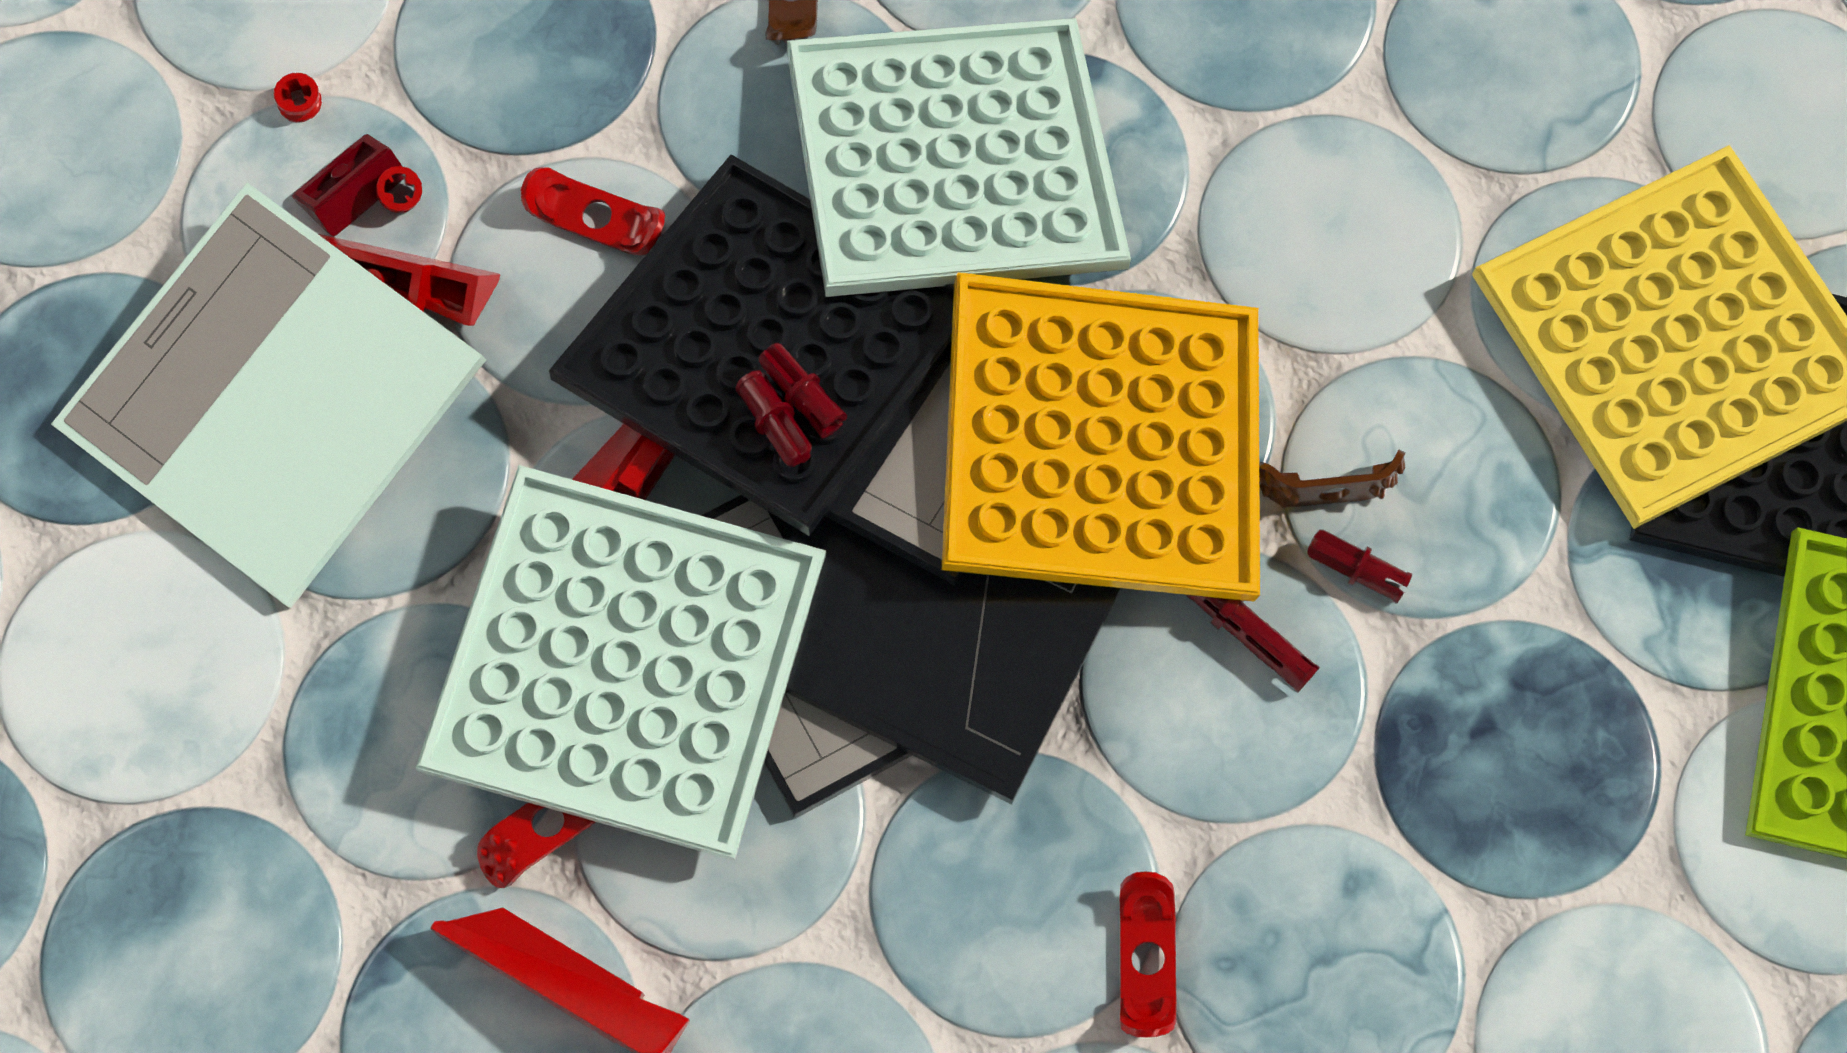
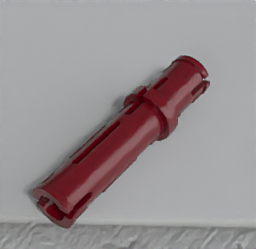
[1186,595,1320,693]

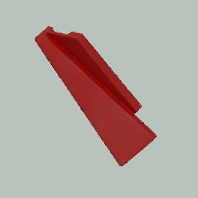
[318,234,500,326]
[572,424,675,500]
[430,907,690,1053]

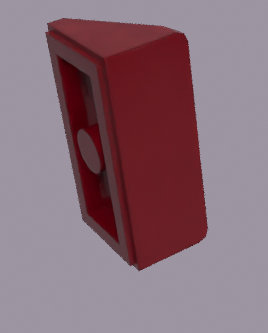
[292,134,405,236]

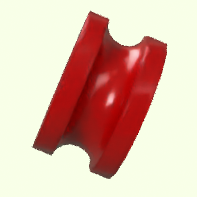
[274,73,322,122]
[376,166,423,213]

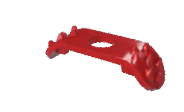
[521,167,665,256]
[477,803,596,888]
[1119,871,1177,1038]

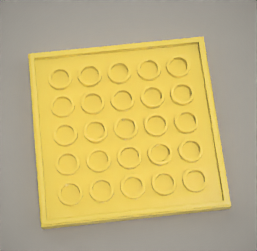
[1472,145,1847,529]

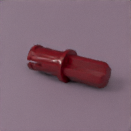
[759,343,847,438]
[736,370,812,467]
[1307,529,1412,604]

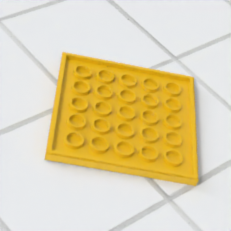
[941,272,1260,602]

